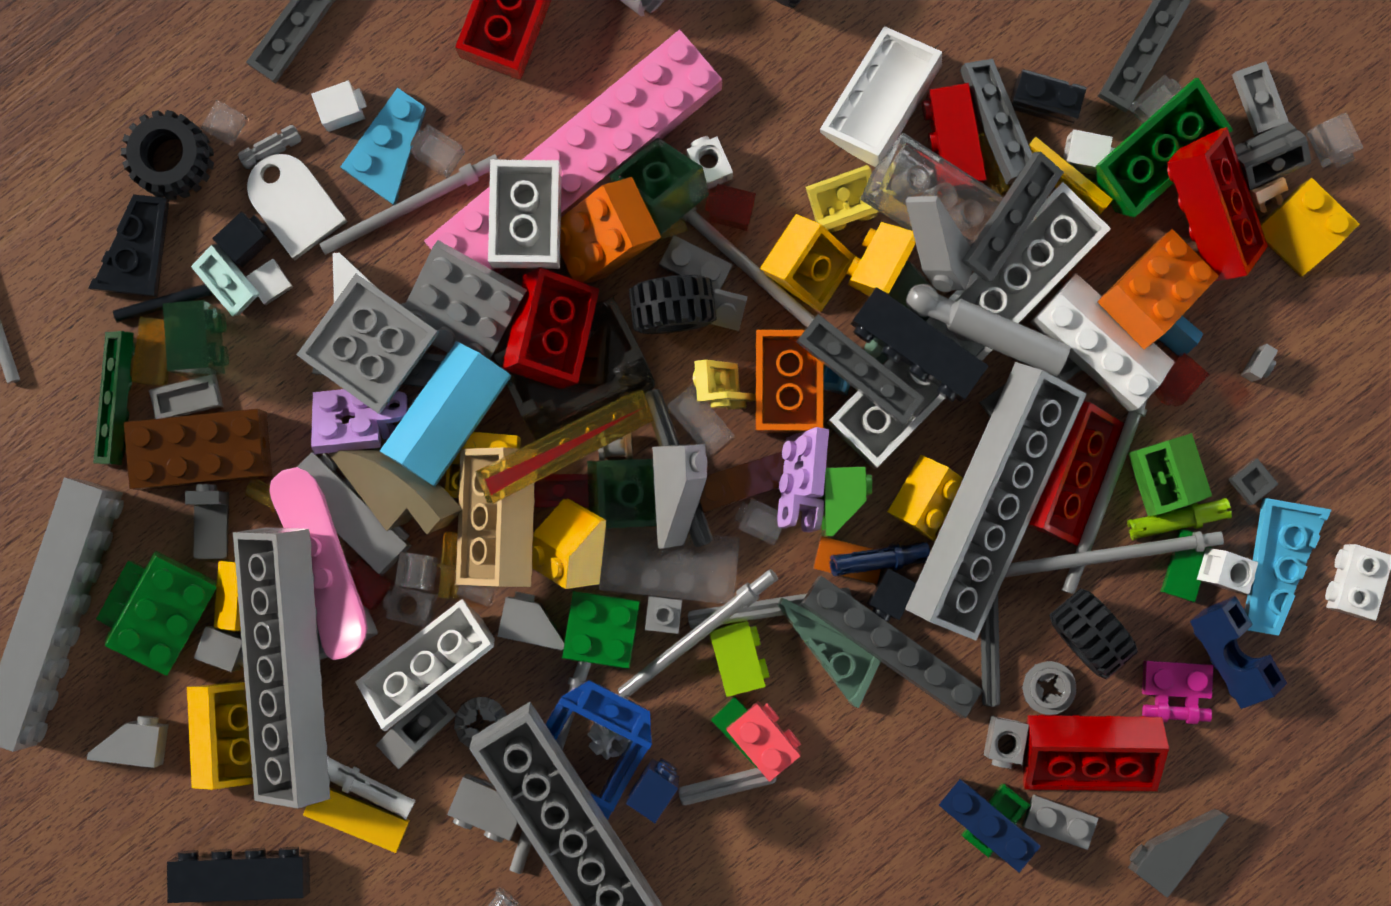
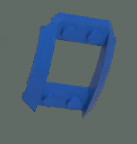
[545,680,652,820]

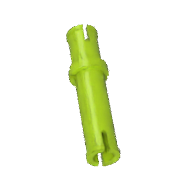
[1127,498,1232,540]

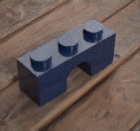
[1190,596,1287,709]
[626,758,679,823]
[939,779,1041,873]

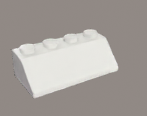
[1030,273,1174,411]
[355,599,495,731]

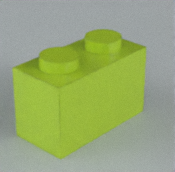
[710,621,770,697]

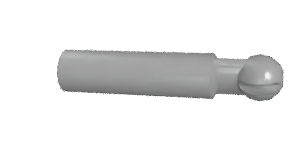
[906,284,1071,377]

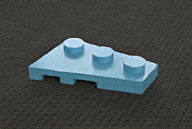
[340,88,426,205]

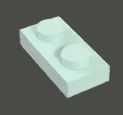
[191,244,260,317]

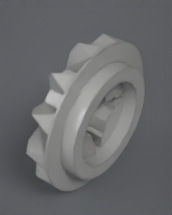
[1022,661,1076,715]
[454,697,507,748]

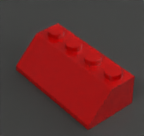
[1167,127,1268,282]
[1027,401,1124,546]
[1023,715,1169,792]

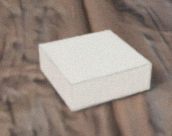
[246,259,293,305]

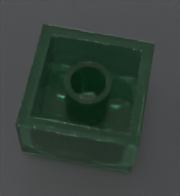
[609,137,709,234]
[163,300,229,378]
[587,458,657,529]

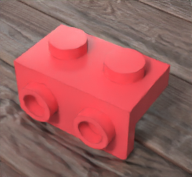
[726,701,801,782]

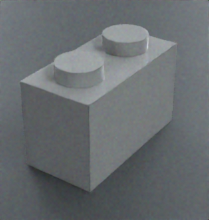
[447,774,518,842]

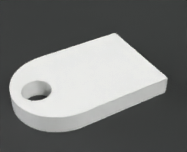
[247,154,348,260]

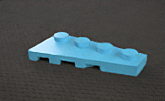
[1245,498,1331,636]

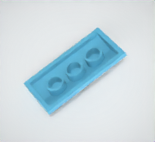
[380,341,511,487]

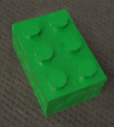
[105,550,217,676]

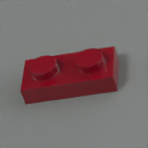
[534,474,593,508]

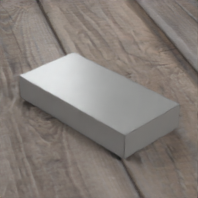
[149,374,224,419]

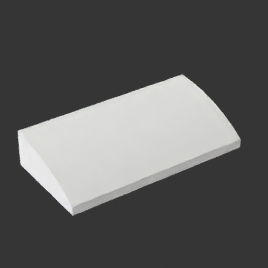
[820,26,942,169]

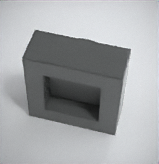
[1228,458,1278,505]

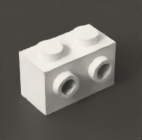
[1325,544,1391,621]

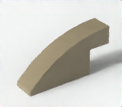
[328,447,462,534]

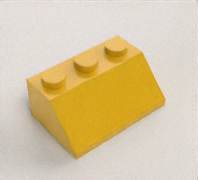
[187,682,253,790]

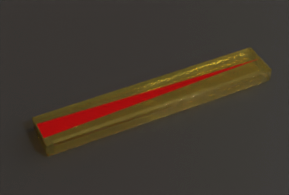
[475,390,654,504]

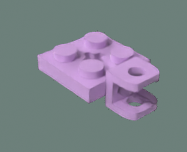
[311,389,409,454]
[777,427,829,533]

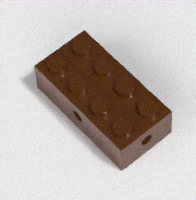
[124,409,273,491]

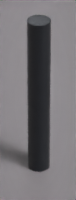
[113,284,213,323]

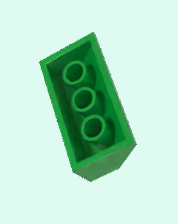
[1096,78,1233,217]

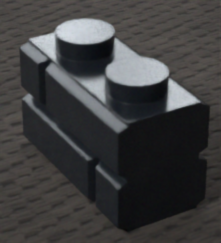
[1010,69,1087,127]

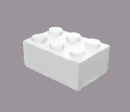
[488,159,562,269]

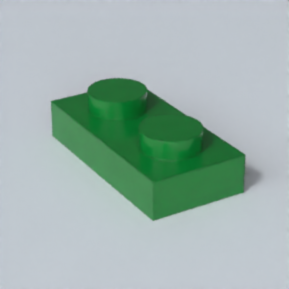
[96,560,145,627]

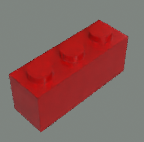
[922,83,987,193]

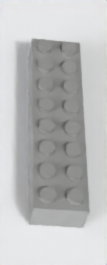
[905,362,1086,640]
[0,477,124,752]
[233,527,330,809]
[469,702,663,906]

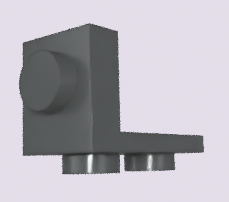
[185,484,229,559]

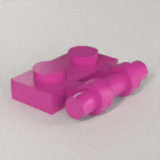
[1142,660,1213,724]

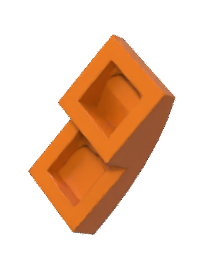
[813,536,881,584]

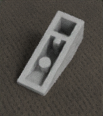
[906,196,972,292]
[652,444,708,548]

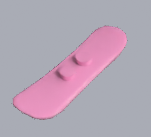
[270,467,368,660]

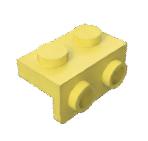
[806,165,885,232]
[693,360,756,409]

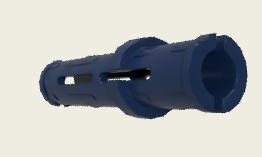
[829,542,930,577]

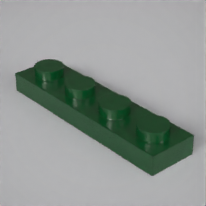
[93,331,135,465]

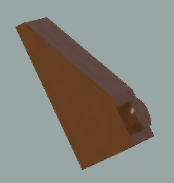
[699,452,784,513]

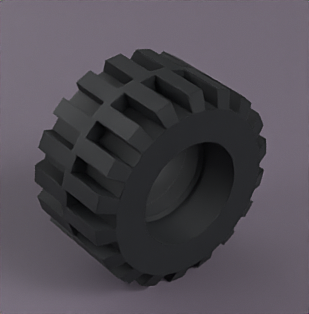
[121,110,214,200]
[629,275,717,334]
[1049,588,1138,679]

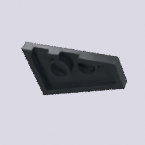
[88,194,170,297]

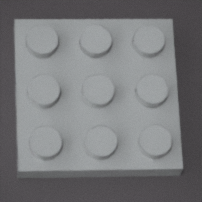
[404,240,527,360]
[296,273,439,414]

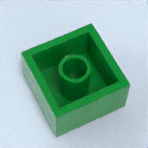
[562,591,641,669]

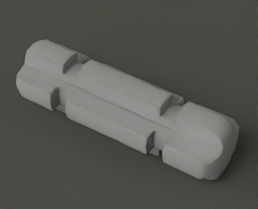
[238,125,302,169]

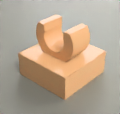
[1249,177,1288,213]

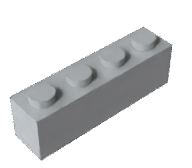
[297,452,412,574]

